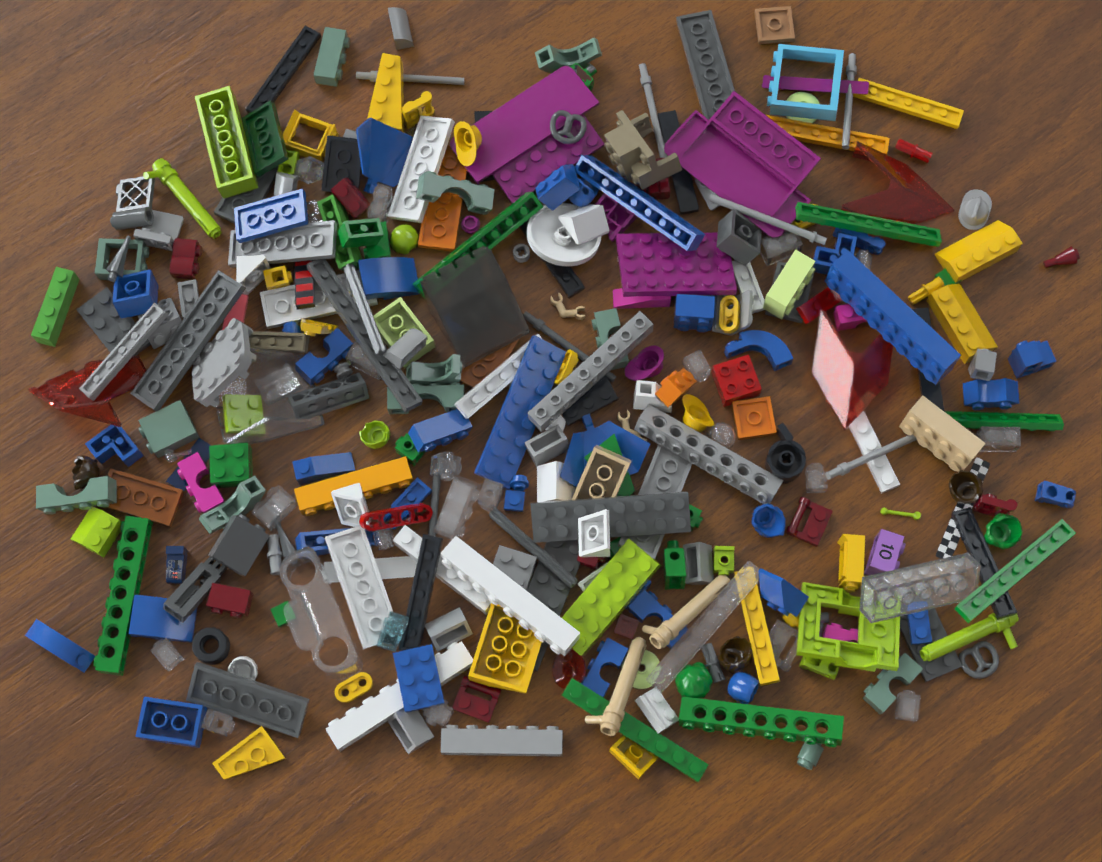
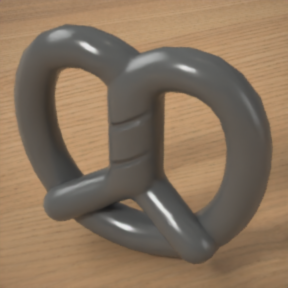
[550,110,587,144]
[959,641,999,679]

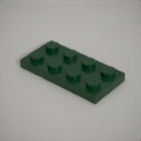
[242,100,288,177]

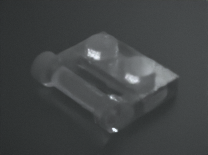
[254,363,302,406]
[769,619,798,672]

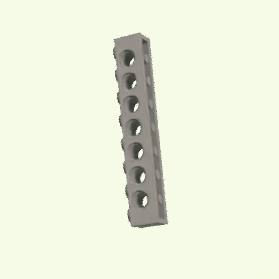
[528,311,653,432]
[634,404,783,504]

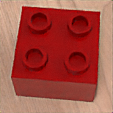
[711,354,762,407]

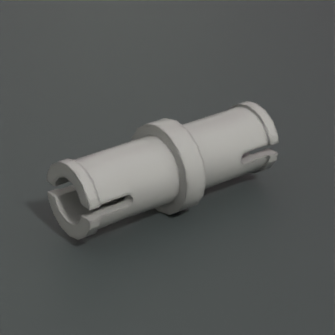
[267,534,283,575]

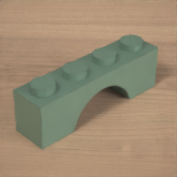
[416,171,494,215]
[387,382,465,414]
[36,476,117,514]

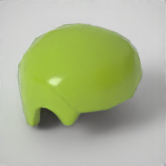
[390,224,419,254]
[359,420,390,449]

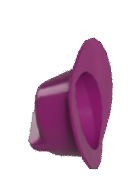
[625,345,664,381]

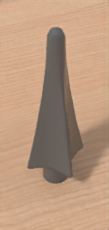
[106,236,131,282]
[274,517,298,565]

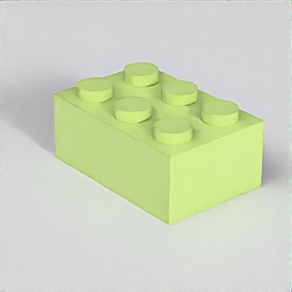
[763,250,815,319]
[373,297,435,368]

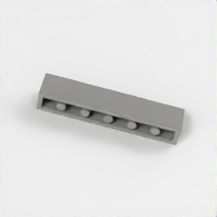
[441,725,563,756]

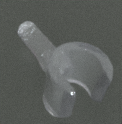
[164,449,192,463]

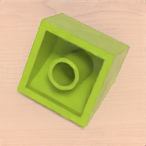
[71,506,122,558]

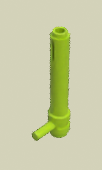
[143,158,222,239]
[920,613,1019,662]

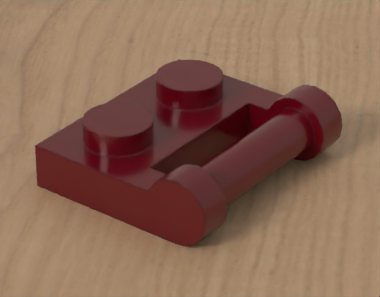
[973,494,1017,517]
[785,497,833,547]
[452,675,502,723]

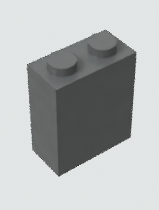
[208,514,269,576]

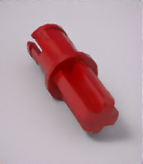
[895,139,933,164]

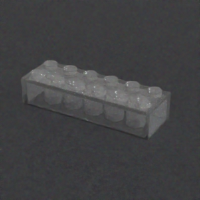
[859,553,981,623]

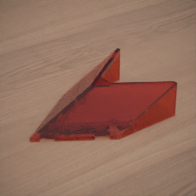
[841,141,955,224]
[811,310,893,431]
[28,356,147,427]

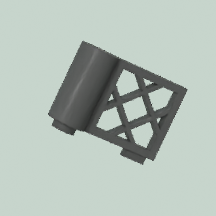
[110,176,155,230]

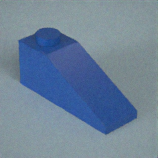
[292,452,356,485]

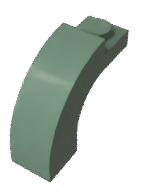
[535,38,602,73]
[406,354,463,386]
[199,476,266,534]

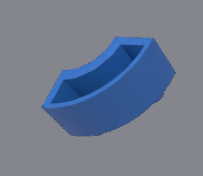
[963,378,1019,410]

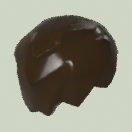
[72,455,99,490]
[949,470,983,504]
[719,636,752,673]

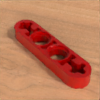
[359,503,433,531]

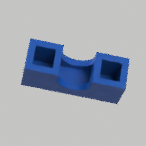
[295,328,353,386]
[628,590,688,650]
[579,638,629,698]

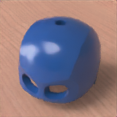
[568,177,599,208]
[727,672,759,704]

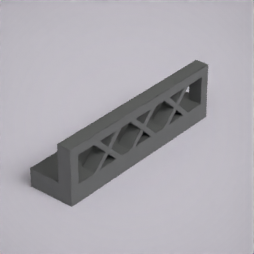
[287,373,369,422]

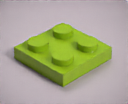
[222,394,265,434]

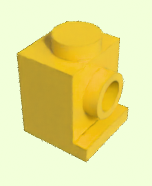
[263,265,293,290]

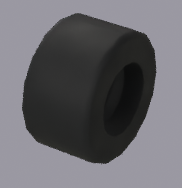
[192,627,230,665]

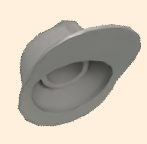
[958,189,992,230]

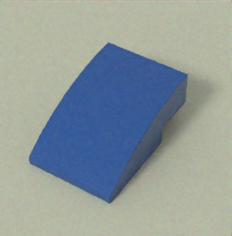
[358,257,420,300]
[129,595,197,642]

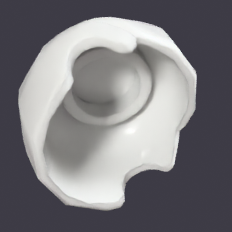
[228,656,258,681]

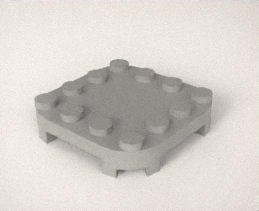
[192,318,257,407]

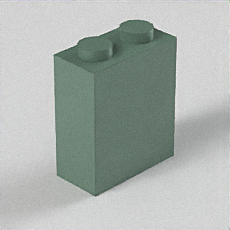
[138,400,200,458]

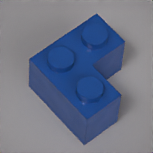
[813,233,857,275]
[1008,340,1056,379]
[85,421,144,467]

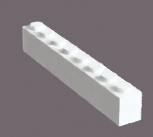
[440,536,580,656]
[326,641,473,752]

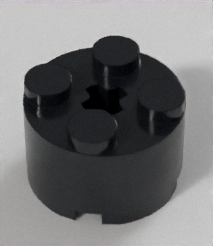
[765,440,806,484]

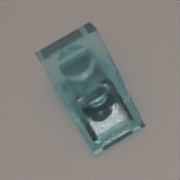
[377,611,409,652]

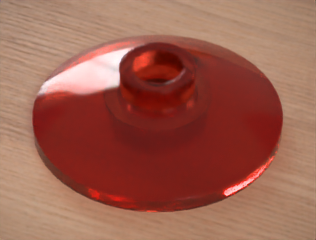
[552,649,586,689]

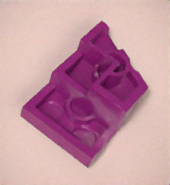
[595,193,638,242]

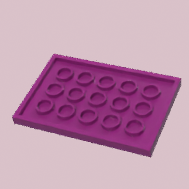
[616,232,737,297]

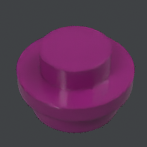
[461,215,480,234]

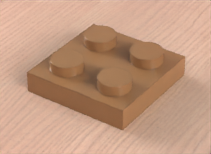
[755,6,795,44]

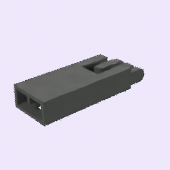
[163,557,227,623]

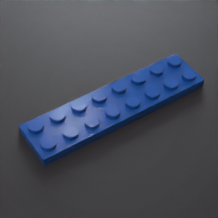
[474,335,566,489]

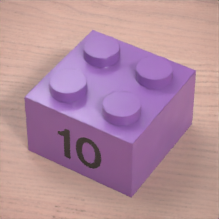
[864,529,906,581]

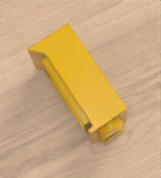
[283,109,338,163]
[837,534,865,592]

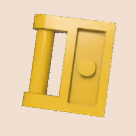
[401,91,435,129]

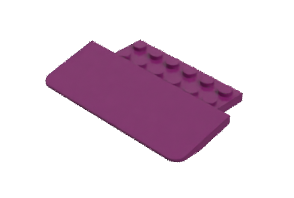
[450,66,604,203]
[664,91,821,238]

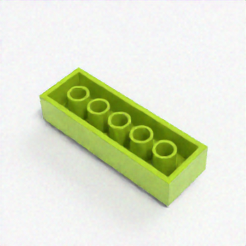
[195,86,259,199]
[562,539,661,656]

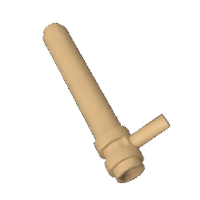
[642,575,731,649]
[585,637,647,736]

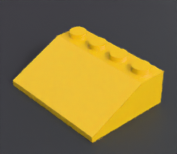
[468,603,542,693]

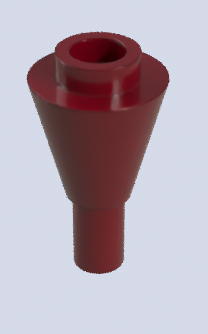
[1043,246,1080,268]

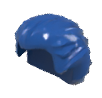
[752,503,786,538]

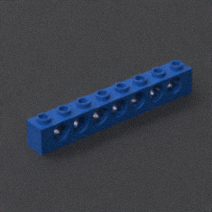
[575,155,705,251]

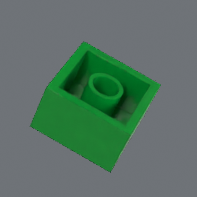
[209,443,253,488]

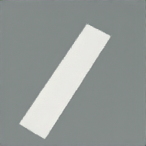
[324,556,417,583]

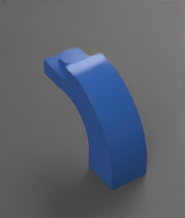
[724,330,793,371]
[25,619,95,673]

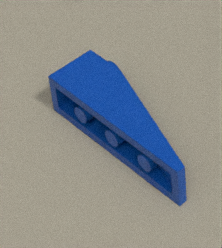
[295,528,379,558]

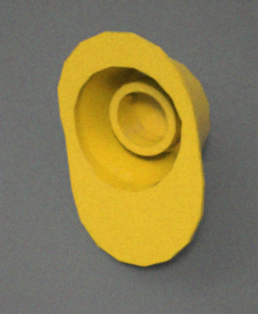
[454,121,482,166]
[682,394,714,432]

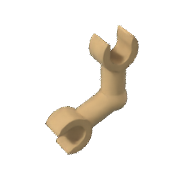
[551,293,585,320]
[617,410,647,442]

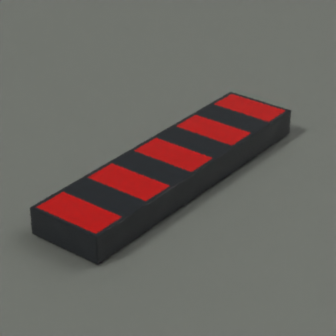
[294,260,316,310]

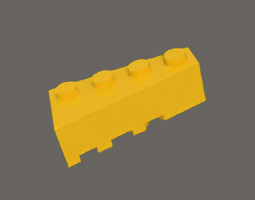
[367,53,405,133]

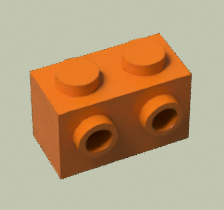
[655,368,697,407]

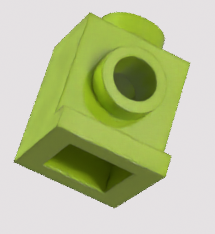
[713,546,734,576]

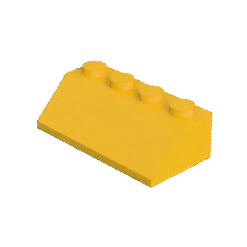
[934,220,1023,283]
[927,284,998,364]

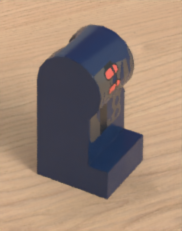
[166,546,188,584]

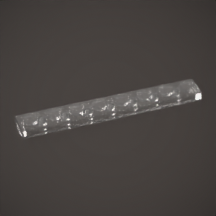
[646,560,759,693]

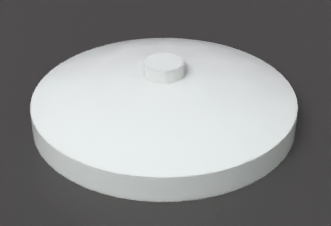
[526,203,601,266]

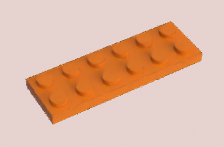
[418,145,468,252]

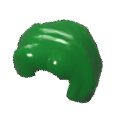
[984,513,1023,549]
[675,662,713,699]

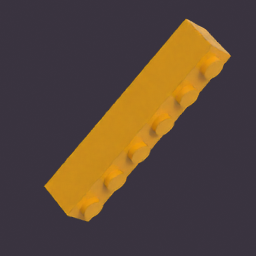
[294,456,413,516]

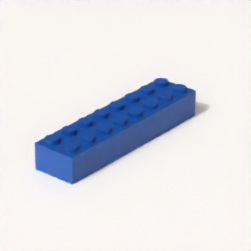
[825,250,961,385]

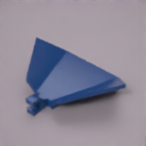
[356,118,413,195]
[560,414,650,488]

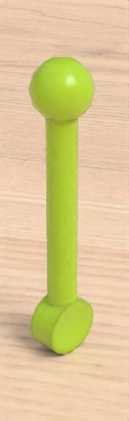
[880,507,921,520]

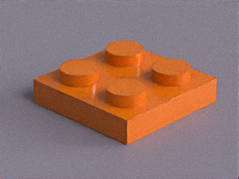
[732,396,777,440]

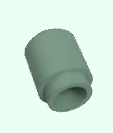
[797,743,824,770]

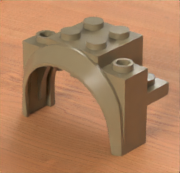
[604,110,682,190]

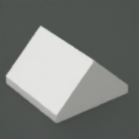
[558,204,609,245]
[236,255,271,295]
[537,461,576,502]
[331,483,372,527]
[578,509,610,557]

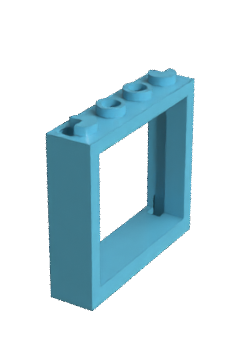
[767,44,844,121]

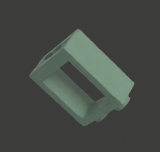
[95,238,150,280]

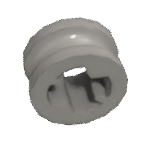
[513,244,530,263]
[333,362,353,379]

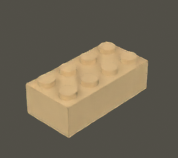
[899,395,985,472]
[571,445,632,500]

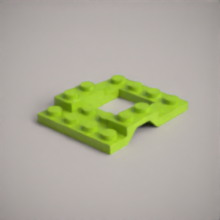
[796,582,901,672]

